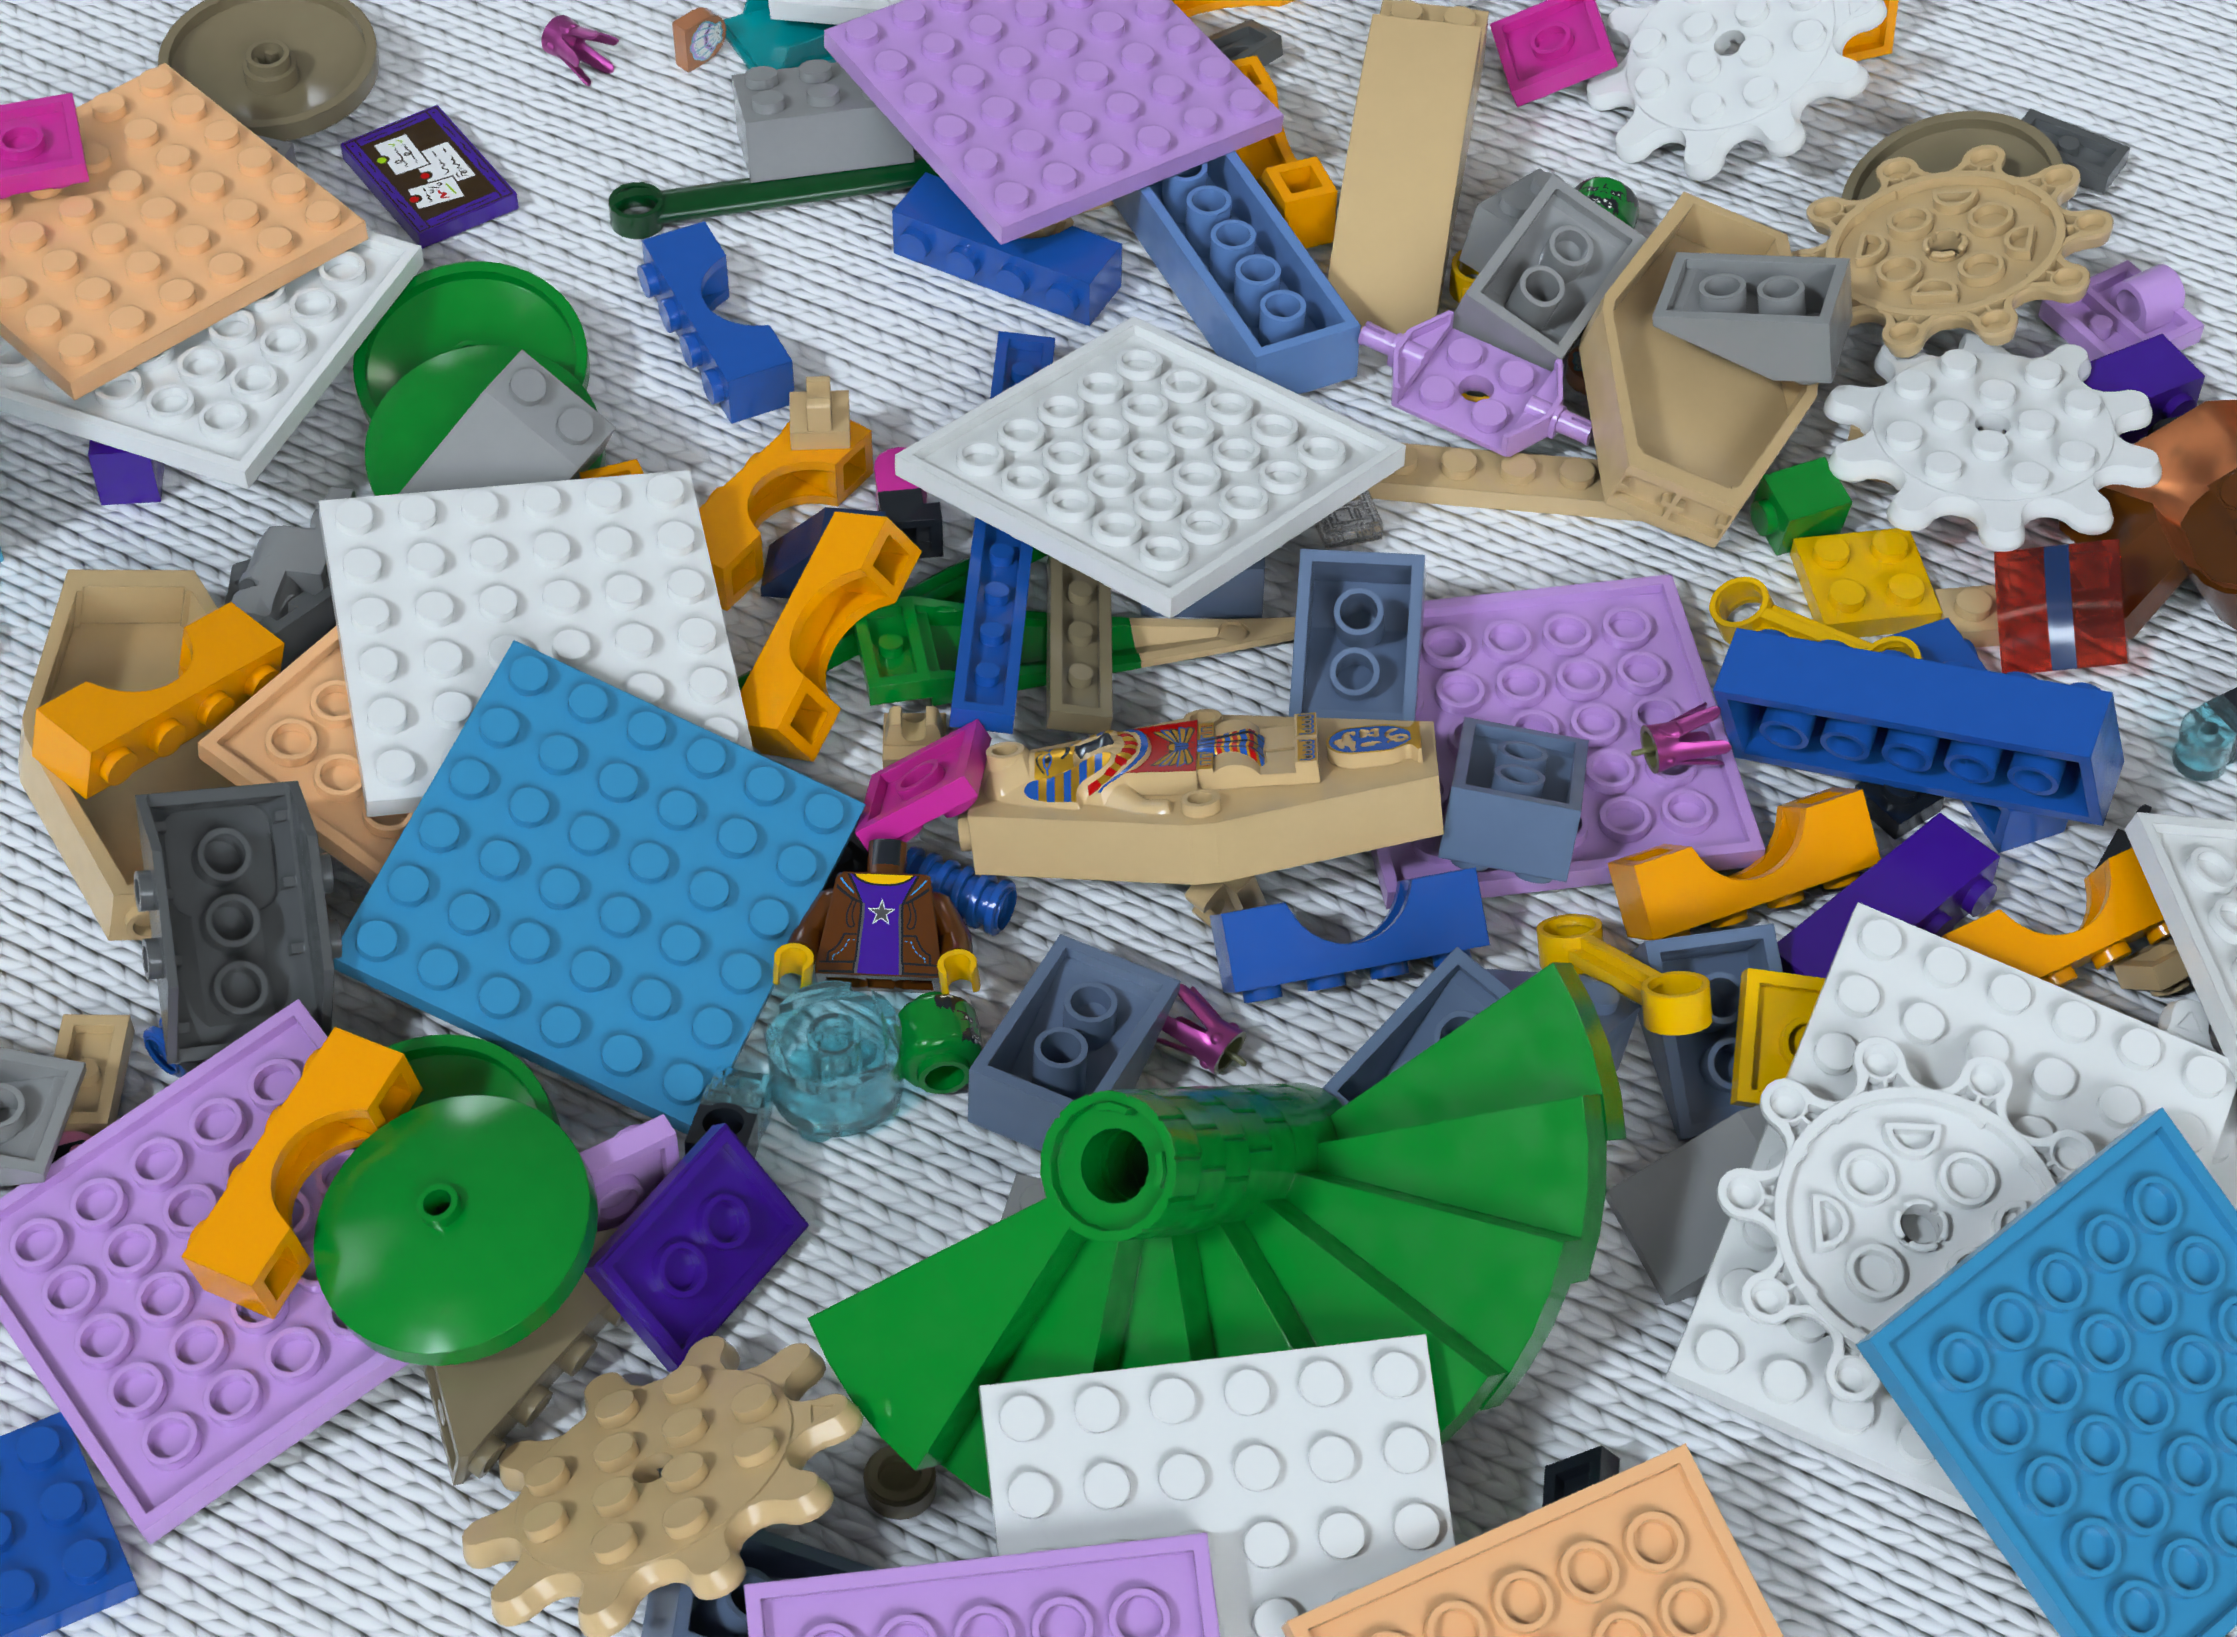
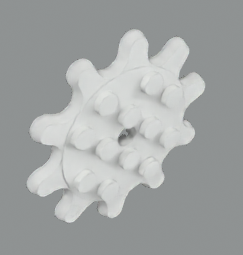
[1587,0,1887,181]
[1824,330,2162,552]
[1716,1036,2097,1404]

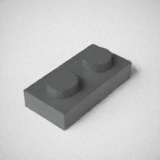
[2022,108,2131,194]

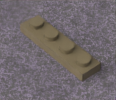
[1046,555,1113,734]

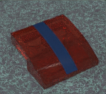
[1994,538,2130,674]

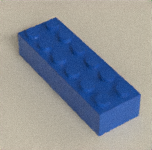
[1713,628,2124,826]

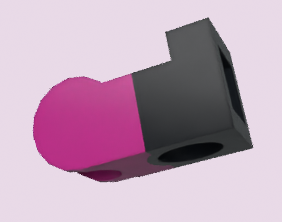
[874,447,943,559]

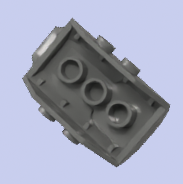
[134,781,342,1072]

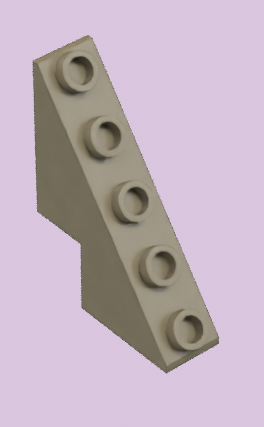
[423,1228,625,1486]

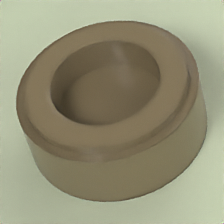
[863,1445,937,1520]

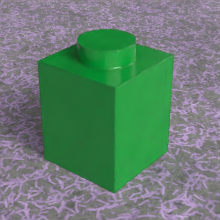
[1750,457,1853,556]

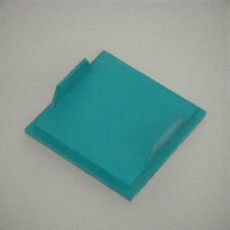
[724,0,837,70]

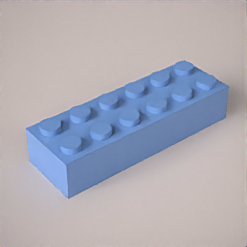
[1112,151,1361,395]

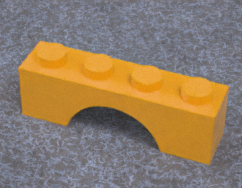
[1232,55,1338,249]
[699,420,874,611]
[740,512,922,762]
[32,602,285,800]
[1607,787,1881,941]
[1942,848,2171,988]
[181,1027,423,1320]

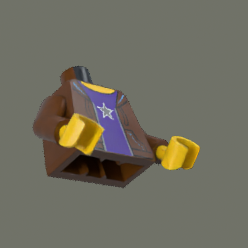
[773,839,981,994]

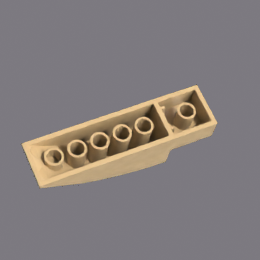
[1328,0,1489,334]

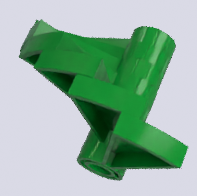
[807,962,1626,1500]

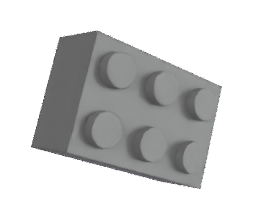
[731,60,914,183]

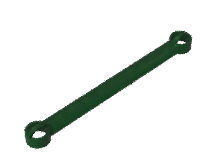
[608,153,941,239]

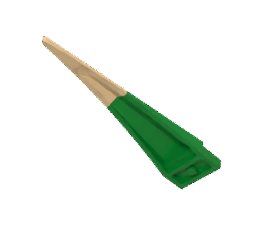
[853,596,1296,706]

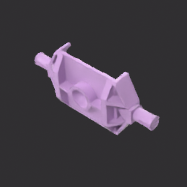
[1358,310,1594,457]

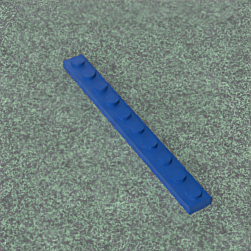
[949,331,1055,734]

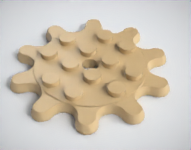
[1791,145,2114,358]
[462,1336,863,1637]

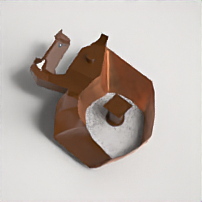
[2006,400,2237,641]

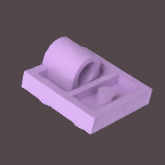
[2038,260,2204,361]

